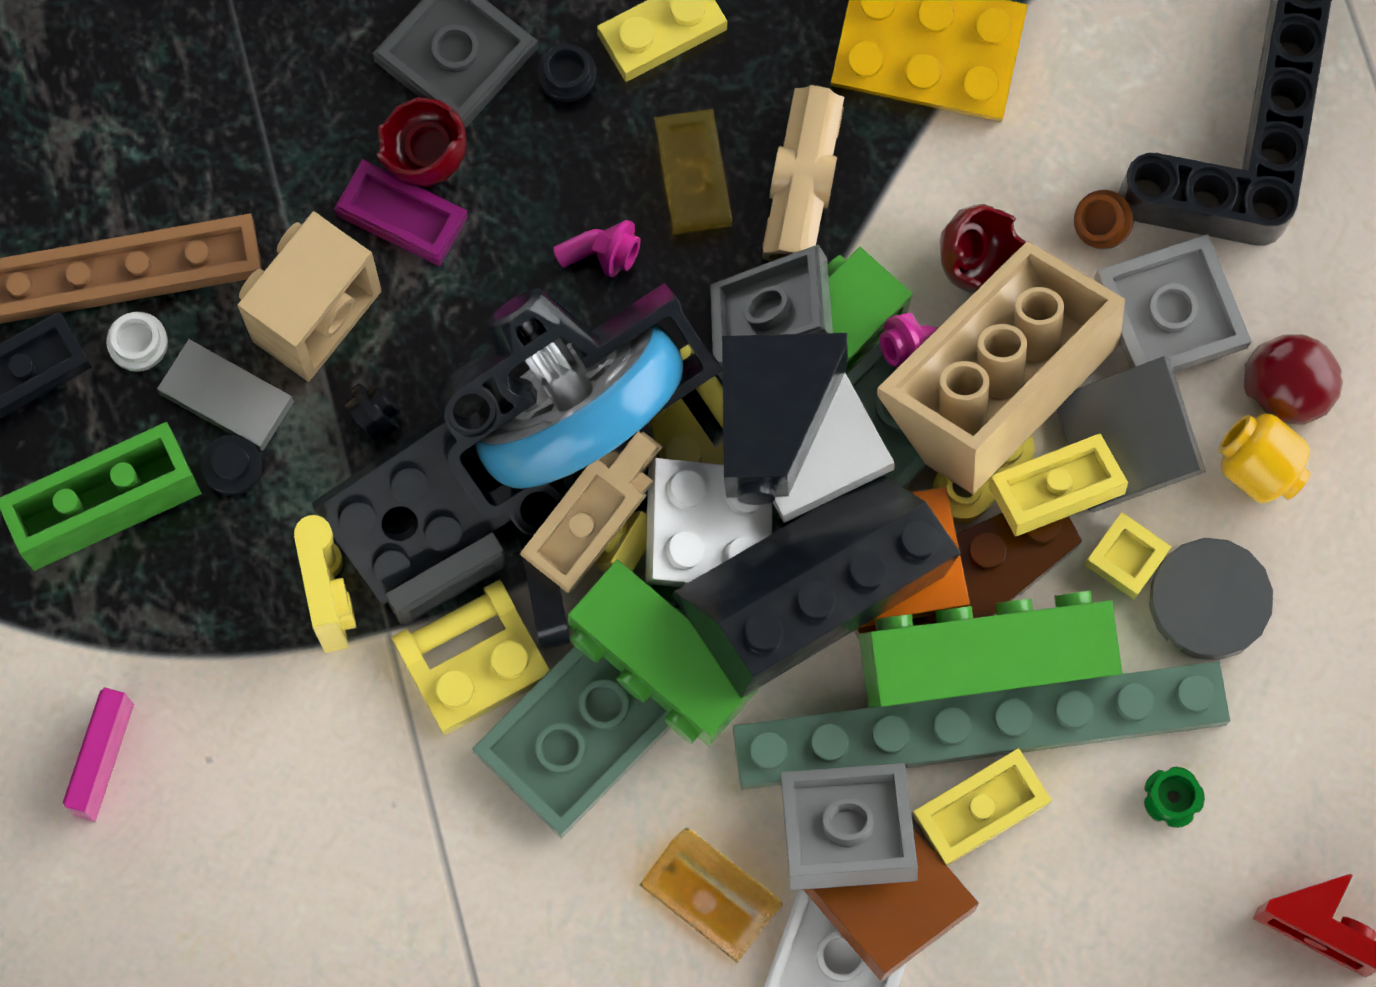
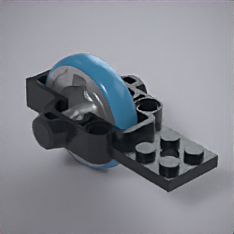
[312,283,723,605]

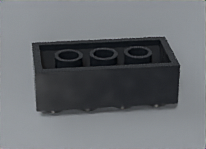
[673,475,961,698]

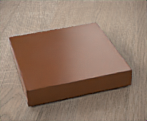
[803,827,979,981]

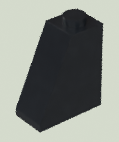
[722,333,848,505]

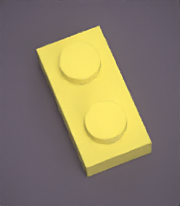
[597,0,727,82]
[989,433,1128,537]
[912,748,1052,866]

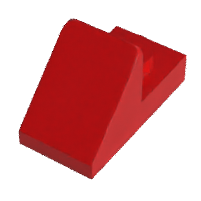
[1252,874,1376,977]

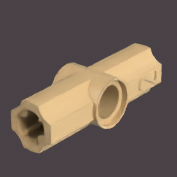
[762,85,844,262]

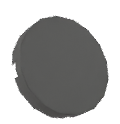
[1149,538,1273,661]

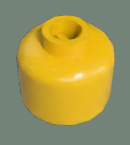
[1218,414,1311,503]

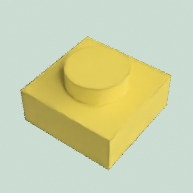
[593,511,647,573]
[1084,512,1172,600]

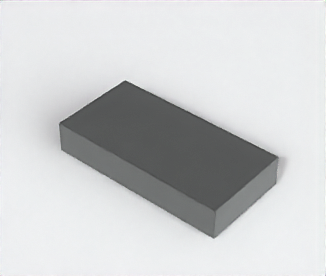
[386,532,506,625]

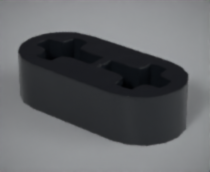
[519,535,570,649]

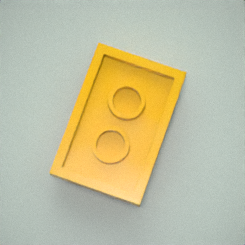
[831,0,1028,122]

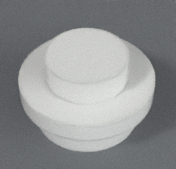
[107,312,168,372]

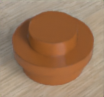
[1074,190,1134,249]

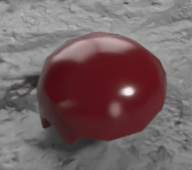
[376,97,467,187]
[939,204,1027,294]
[1244,334,1343,425]

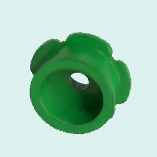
[1144,766,1205,828]

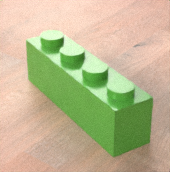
[858,591,1123,708]

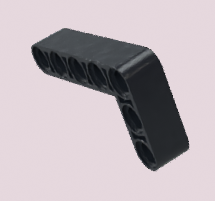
[1118,0,1332,246]

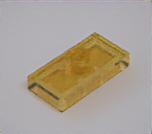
[655,109,732,235]

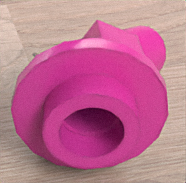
[554,220,640,278]
[880,313,939,368]

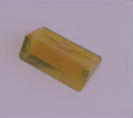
[640,828,783,963]

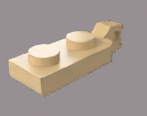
[520,431,662,593]

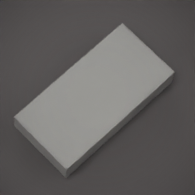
[157,339,294,452]

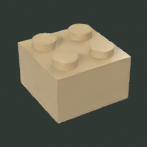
[237,211,382,382]

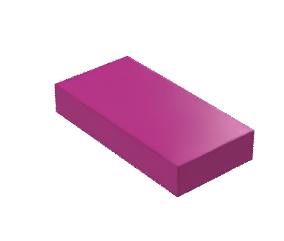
[62,687,134,822]

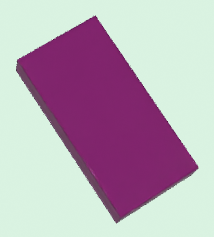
[334,159,468,267]

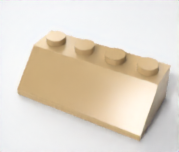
[877,241,1125,494]

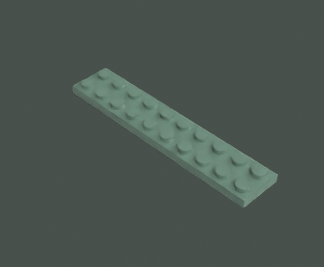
[472,342,928,839]

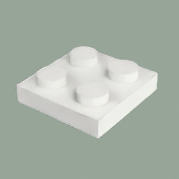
[646,458,772,587]

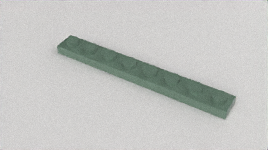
[733,661,1230,790]

